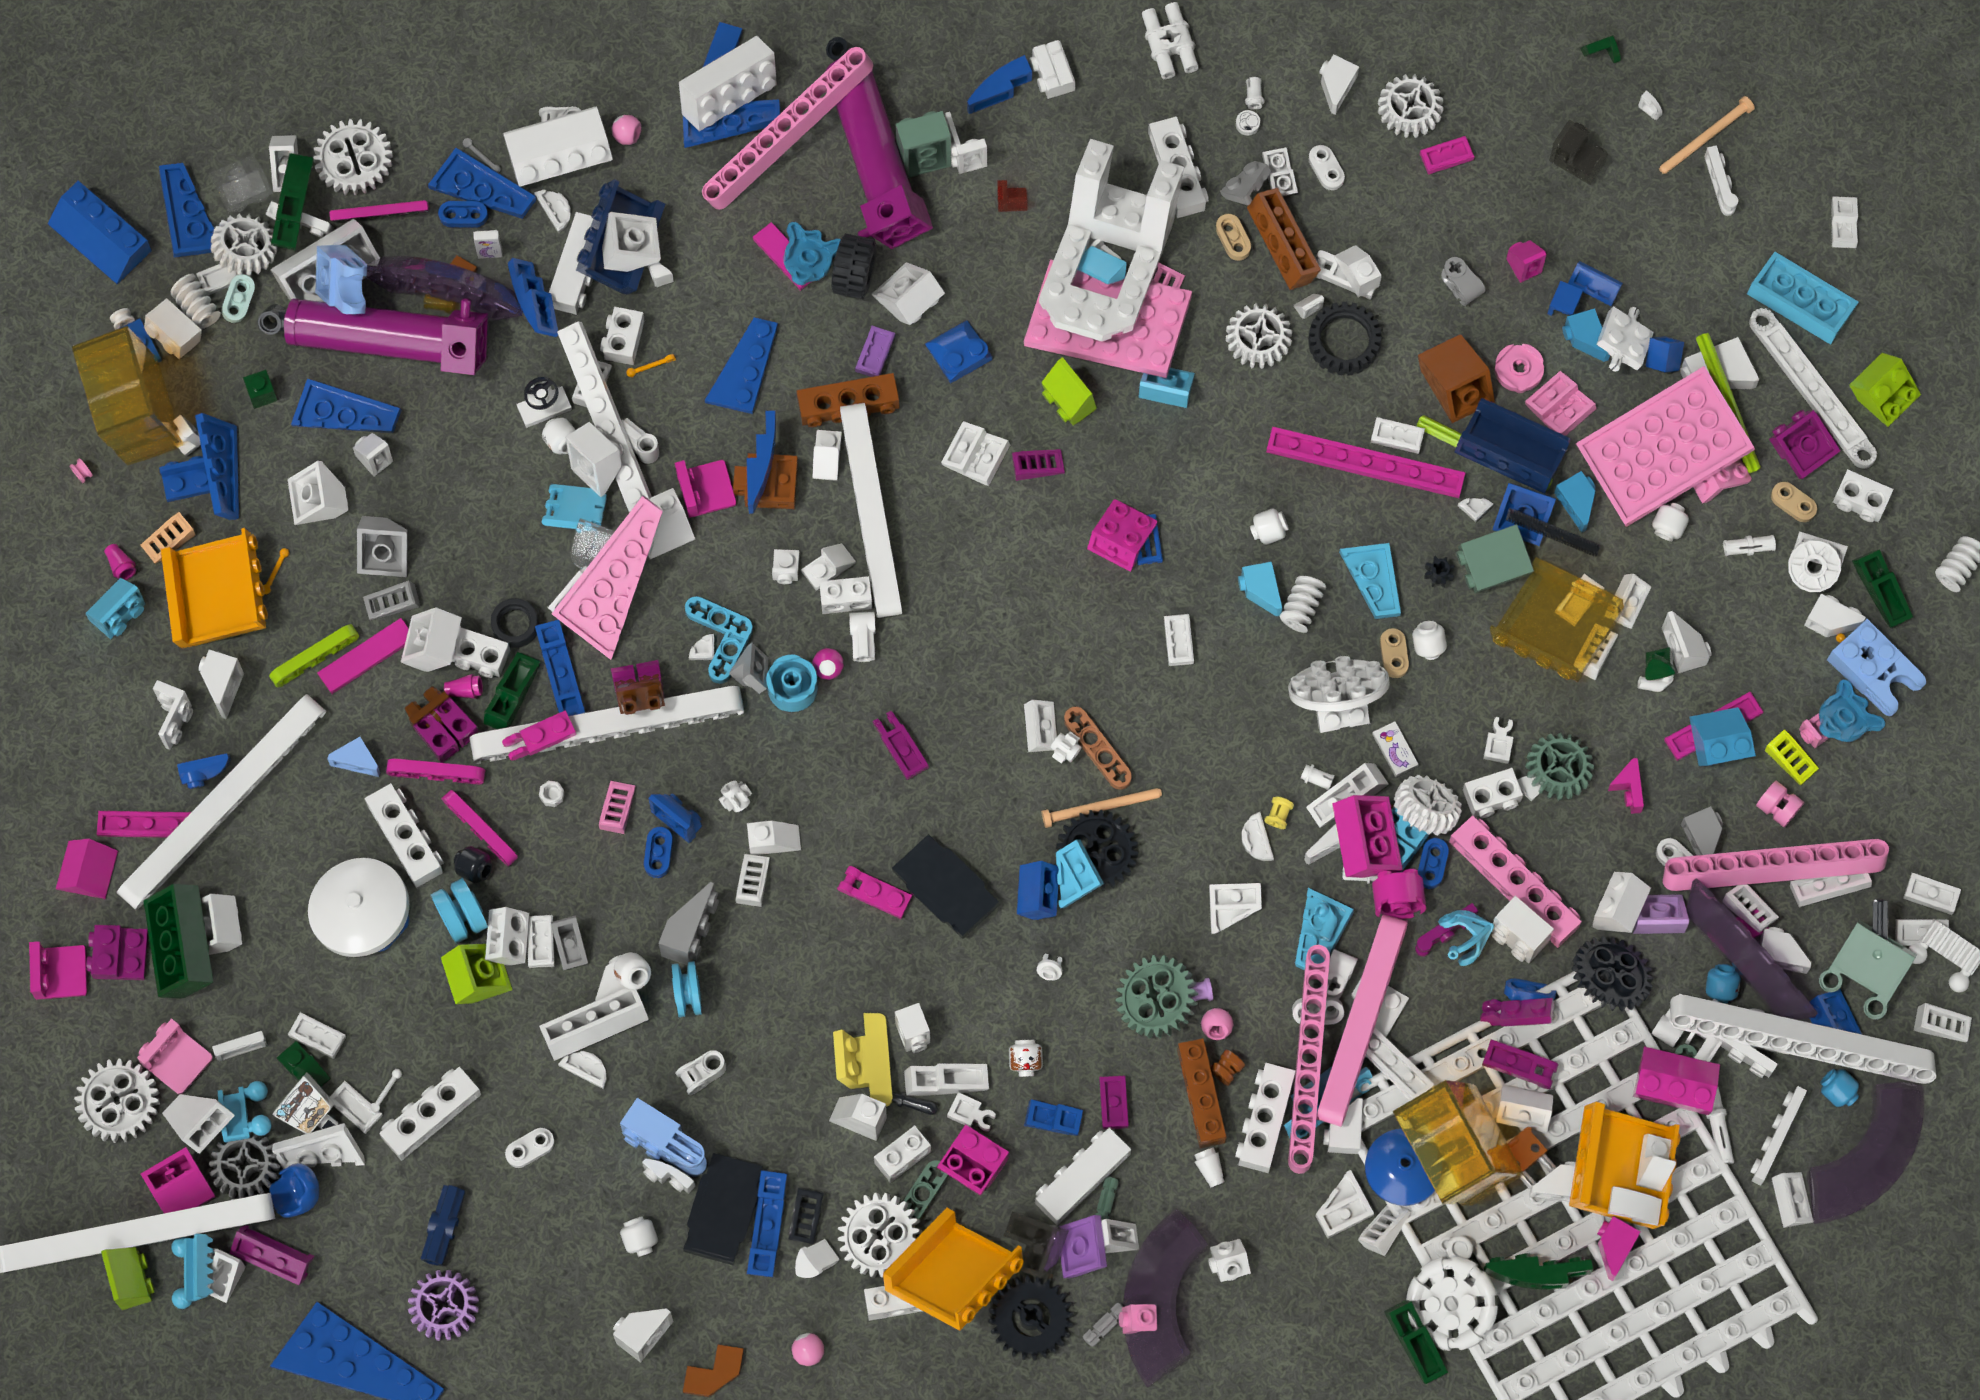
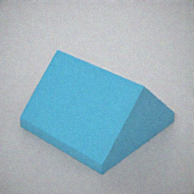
[1139,368,1195,408]

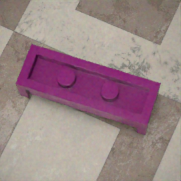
[229,1225,314,1285]

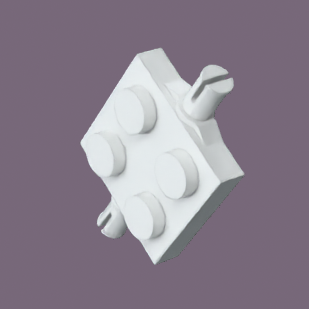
[1596,306,1654,371]

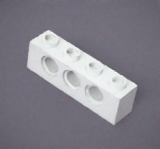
[1148,116,1208,218]
[364,783,444,888]
[1235,1063,1295,1173]
[379,1067,481,1161]
[864,1286,922,1321]

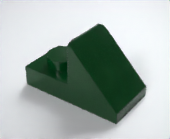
[277,1041,331,1087]

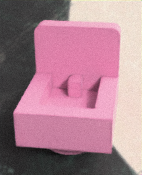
[1799,713,1829,748]
[1119,1304,1157,1334]

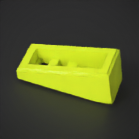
[1765,729,1819,786]

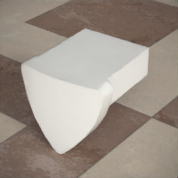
[795,1239,840,1278]

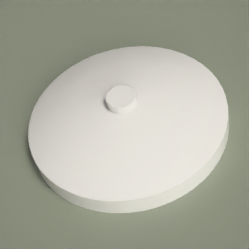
[308,858,409,957]

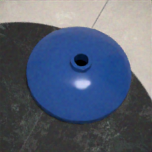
[1365,1129,1443,1206]

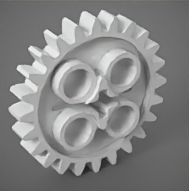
[313,119,393,195]
[74,1059,160,1143]
[838,1193,922,1278]

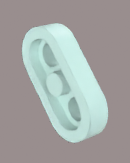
[221,274,255,323]

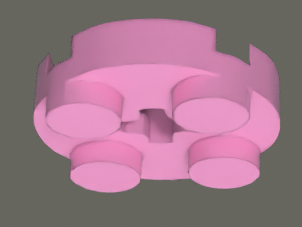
[1494,344,1544,393]

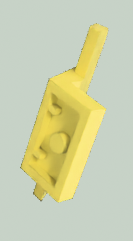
[833,1013,892,1107]

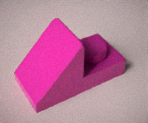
[1608,758,1644,814]

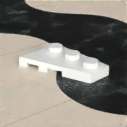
[272,1123,365,1168]

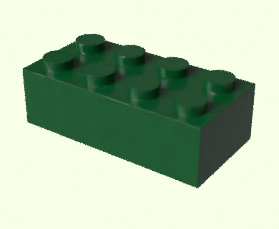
[143,884,213,999]

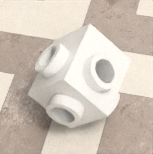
[1208,1239,1251,1282]

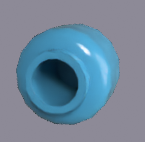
[1705,964,1741,1004]
[1820,1069,1859,1107]

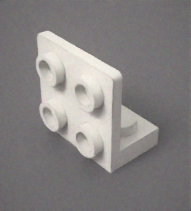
[945,112,987,174]
[153,680,193,750]

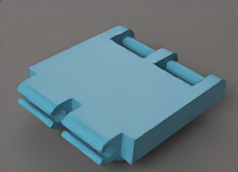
[542,484,607,531]

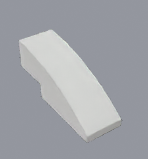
[904,1064,989,1096]

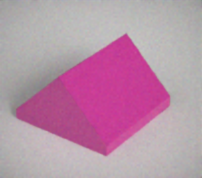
[56,839,118,899]

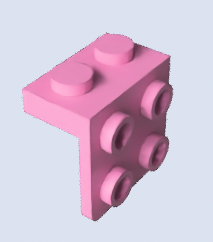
[1693,459,1751,504]
[137,1019,213,1095]

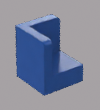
[1547,281,1583,316]
[1646,336,1684,372]

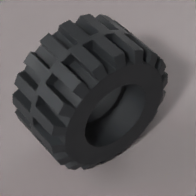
[831,233,877,299]

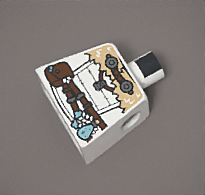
[273,1072,338,1134]

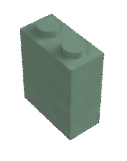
[1456,524,1534,593]

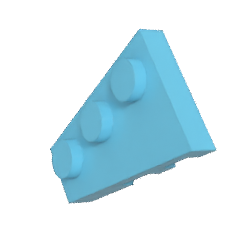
[1339,543,1401,619]
[1295,888,1354,970]

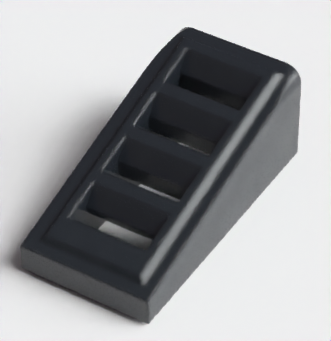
[788,1188,824,1244]

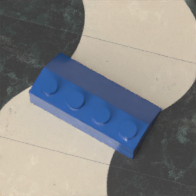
[48,181,151,284]

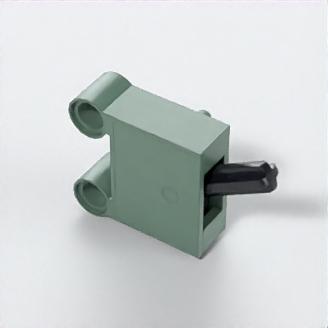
[1819,899,1917,1019]

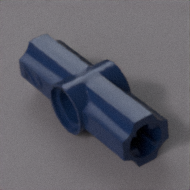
[421,1185,466,1266]

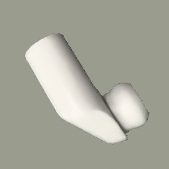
[1638,675,1674,692]

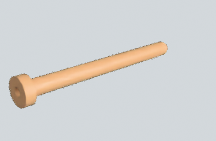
[1659,96,1755,174]
[1041,788,1162,828]

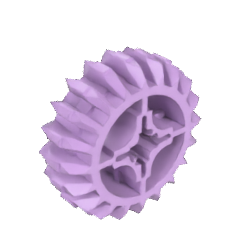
[408,1270,479,1341]

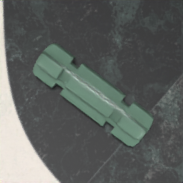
[1095,1177,1118,1221]

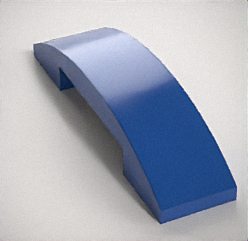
[535,620,585,716]
[747,1171,787,1278]

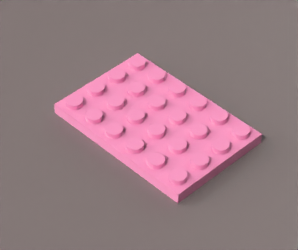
[1024,260,1192,378]
[1576,366,1755,527]

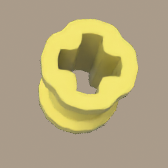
[1265,797,1294,829]

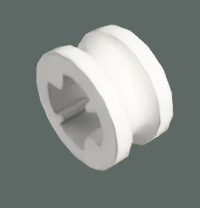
[110,308,135,331]

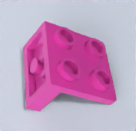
[675,460,736,518]
[1087,499,1157,572]
[29,941,87,1000]

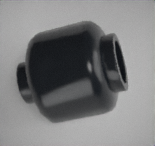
[454,846,493,883]

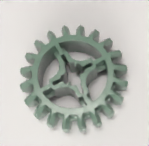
[1525,733,1594,801]

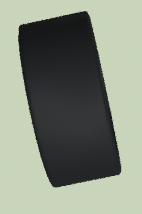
[491,598,539,648]

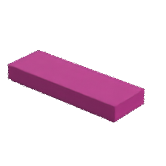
[753,222,811,291]

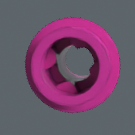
[104,544,136,580]
[444,674,483,699]

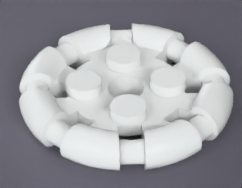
[1406,1256,1498,1351]

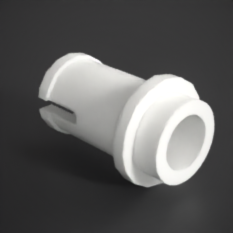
[1245,77,1264,110]
[1301,764,1335,790]

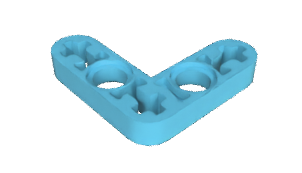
[685,596,753,684]

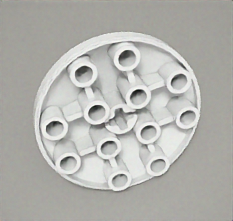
[1288,656,1390,733]

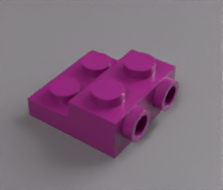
[1769,409,1841,479]
[86,925,148,980]

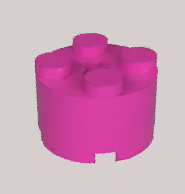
[1372,869,1426,919]

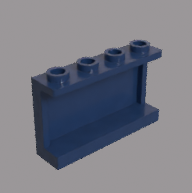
[576,179,665,295]
[1454,398,1571,494]

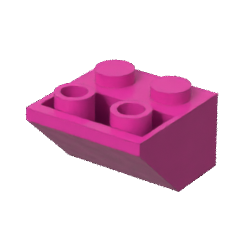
[937,1124,1009,1196]
[141,1147,215,1214]

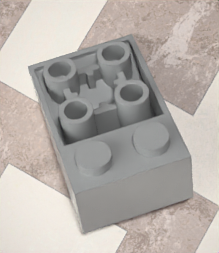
[659,882,719,965]

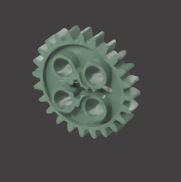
[1116,955,1198,1039]

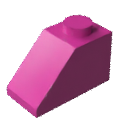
[1506,240,1547,283]
[1597,1216,1641,1281]

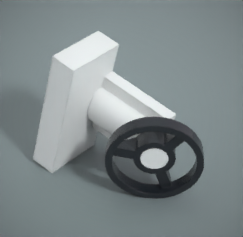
[517,377,572,428]

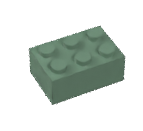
[896,111,951,178]

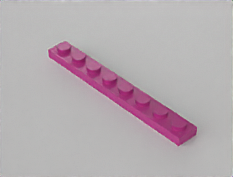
[1266,426,1465,498]

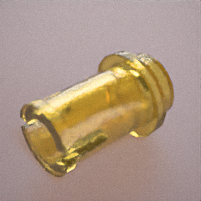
[424,293,456,314]

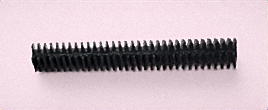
[1506,508,1600,557]

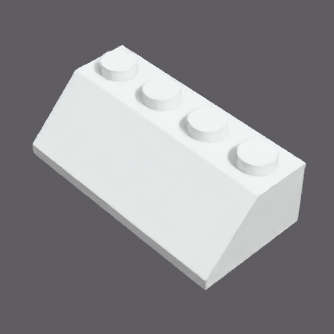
[503,106,613,187]
[270,219,384,302]

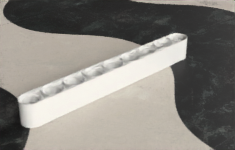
[840,403,902,618]

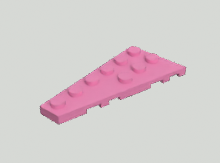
[552,495,663,660]

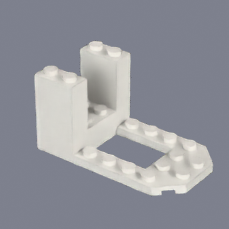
[1039,139,1184,341]

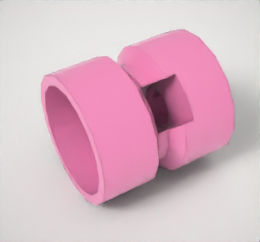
[1756,780,1804,828]

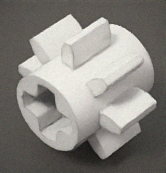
[1050,731,1082,764]
[719,781,752,812]

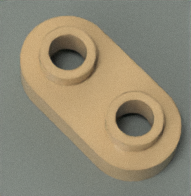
[1216,214,1251,261]
[1771,482,1817,522]
[1380,629,1409,678]

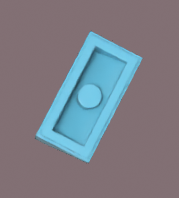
[1078,246,1127,284]

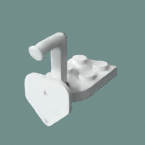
[1685,998,1778,1078]

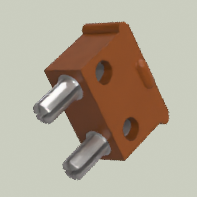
[1495,1127,1556,1189]

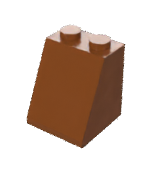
[1418,334,1495,423]

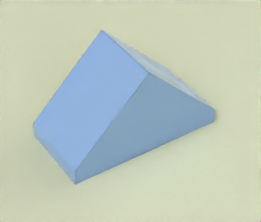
[328,737,380,777]

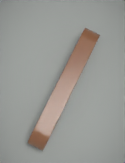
[1064,707,1132,790]

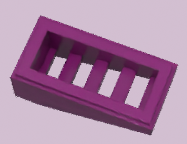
[1012,449,1065,481]

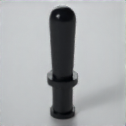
[892,1091,938,1115]

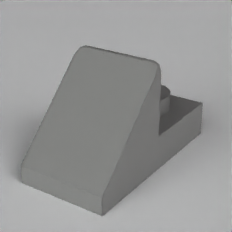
[729,643,768,694]
[551,916,588,970]

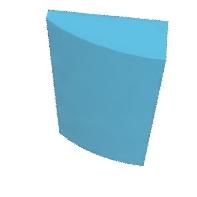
[1747,252,1858,345]

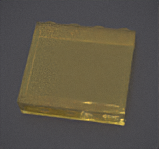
[1490,557,1624,682]

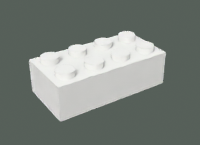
[679,36,777,131]

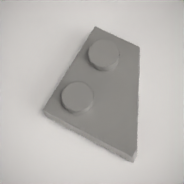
[1220,161,1271,205]

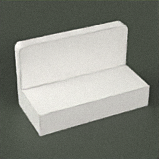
[1496,1085,1553,1133]

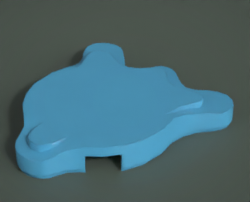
[783,222,841,285]
[1819,680,1885,742]

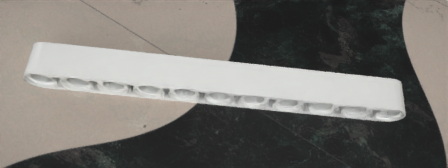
[470,686,744,764]
[117,694,326,910]
[1670,995,1936,1084]
[0,1193,275,1273]

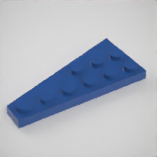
[270,1302,444,1400]

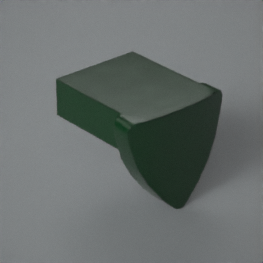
[1580,35,1621,63]
[1645,647,1675,680]

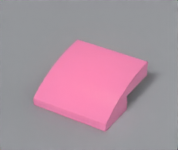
[1525,371,1596,436]

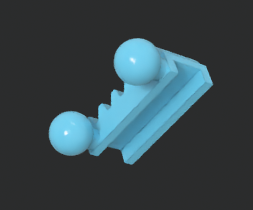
[218,1081,271,1142]
[171,1234,213,1309]

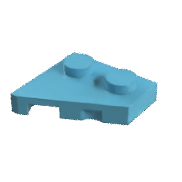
[1056,840,1104,908]

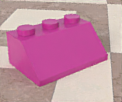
[1332,795,1403,878]
[1633,1046,1720,1115]

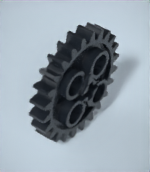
[1056,810,1138,892]
[1571,936,1654,1012]

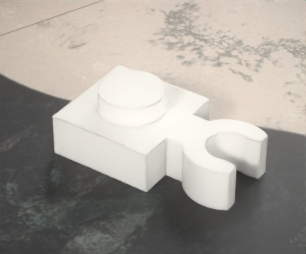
[1483,717,1513,764]
[947,1092,996,1131]

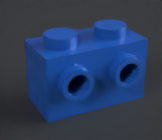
[1017,861,1059,920]

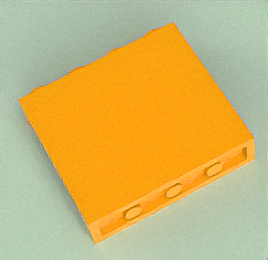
[161,528,268,648]
[1569,1102,1680,1229]
[883,1208,1024,1331]

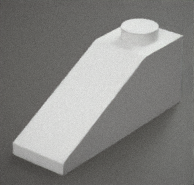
[1306,763,1388,828]

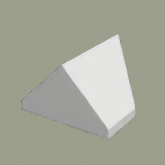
[207,1248,246,1303]

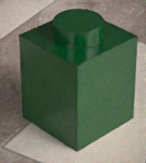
[243,370,277,409]

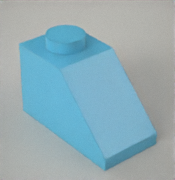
[1238,562,1282,616]

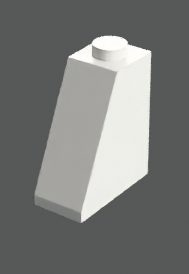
[1681,337,1759,389]
[162,1094,235,1154]
[829,1094,887,1141]

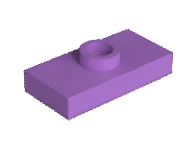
[855,326,895,377]

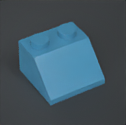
[1689,707,1756,766]

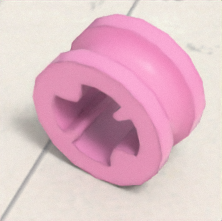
[69,458,93,483]

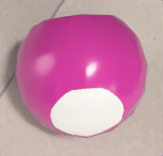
[812,648,844,680]

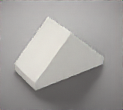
[1101,1219,1139,1253]

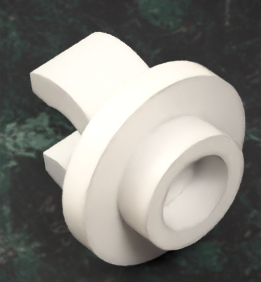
[1037,954,1063,981]

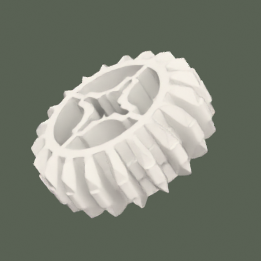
[1378,74,1443,138]
[211,213,277,276]
[1226,303,1292,369]
[1394,775,1462,836]

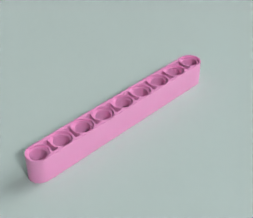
[702,47,873,210]
[1663,839,1889,891]
[1316,914,1408,1127]
[1288,945,1330,1174]

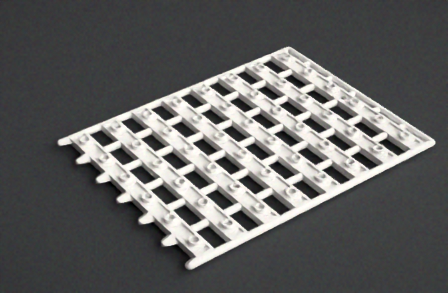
[1351,959,1818,1400]

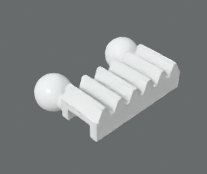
[1908,919,1980,993]

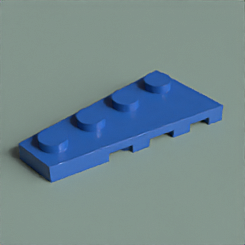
[683,100,780,148]
[428,148,536,219]
[159,163,214,257]
[705,317,778,414]
[291,379,401,433]
[195,413,239,520]

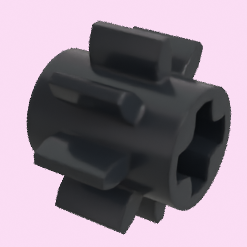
[1424,556,1455,588]

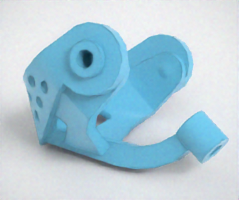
[1438,910,1494,966]

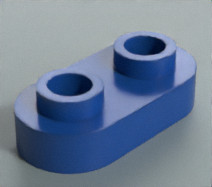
[438,201,488,227]
[644,827,673,878]
[1418,838,1449,889]
[1504,979,1556,1001]

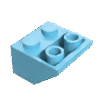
[85,578,145,639]

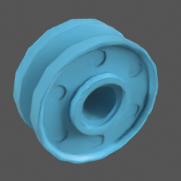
[672,961,702,1017]

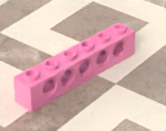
[1449,815,1581,948]

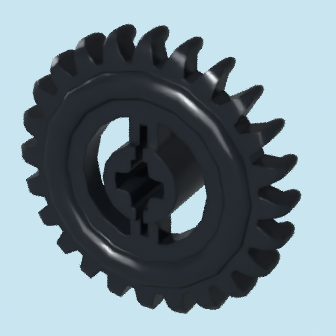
[988,1275,1074,1361]

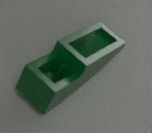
[1852,549,1913,628]
[483,652,540,730]
[1384,1300,1448,1384]

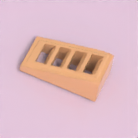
[140,512,195,565]

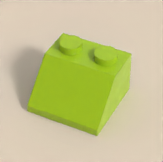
[1041,357,1097,426]
[441,944,512,1004]
[101,1247,155,1310]

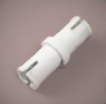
[1723,535,1776,556]

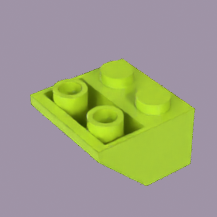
[1849,353,1921,427]

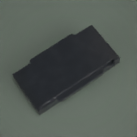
[892,834,999,939]
[683,1153,763,1266]

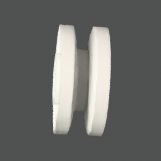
[1788,539,1841,592]

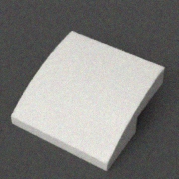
[941,421,1010,486]

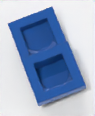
[1024,1099,1083,1136]

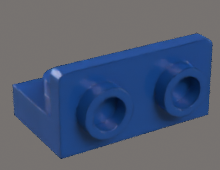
[159,456,210,502]
[1804,989,1862,1035]

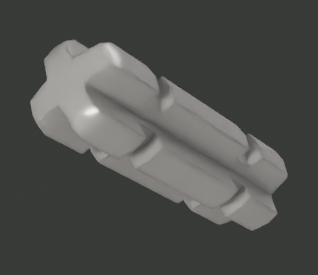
[1083,1303,1123,1347]

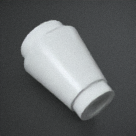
[1195,1147,1225,1188]

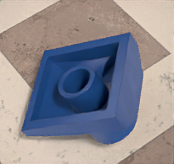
[925,320,992,384]
[1492,483,1556,546]
[177,753,231,789]
[648,794,702,843]

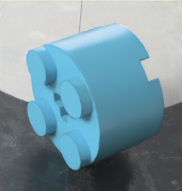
[766,655,818,712]

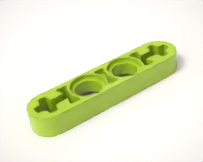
[269,624,359,688]

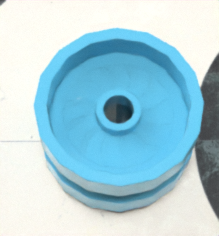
[430,878,488,944]

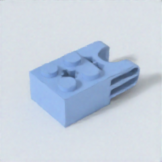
[315,245,367,314]
[1827,619,1926,716]
[620,1098,707,1177]

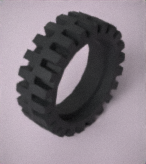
[1308,302,1382,376]

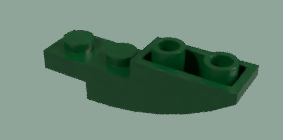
[271,153,314,250]
[1484,1253,1593,1290]

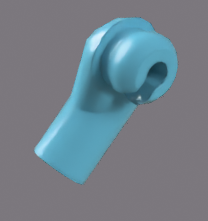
[1314,903,1338,942]

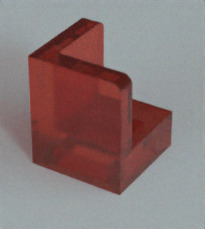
[997,180,1027,212]

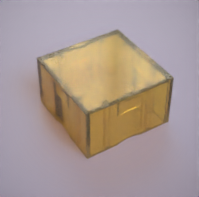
[72,326,183,465]
[1393,1080,1524,1206]

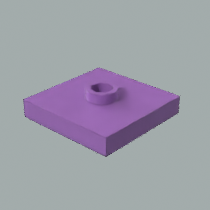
[1057,1215,1107,1278]

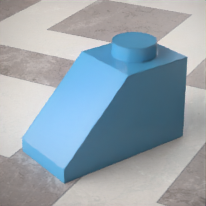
[1562,309,1610,362]
[1554,471,1595,533]

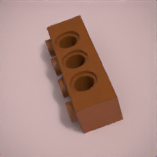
[1247,188,1321,290]
[796,373,899,427]
[1177,1038,1226,1149]

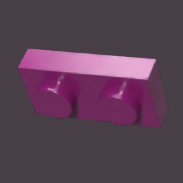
[1099,1076,1128,1130]

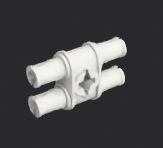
[1142,2,1198,79]

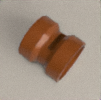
[1210,1049,1245,1086]

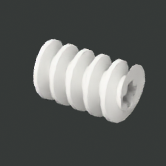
[171,274,220,329]
[1935,536,1980,592]
[1280,576,1327,633]

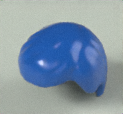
[269,1163,320,1218]

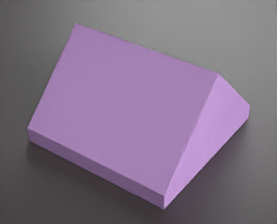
[1633,895,1689,934]

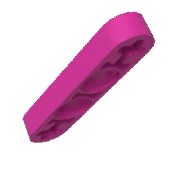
[386,759,485,785]
[441,790,518,867]

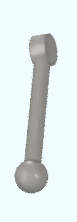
[462,138,501,173]

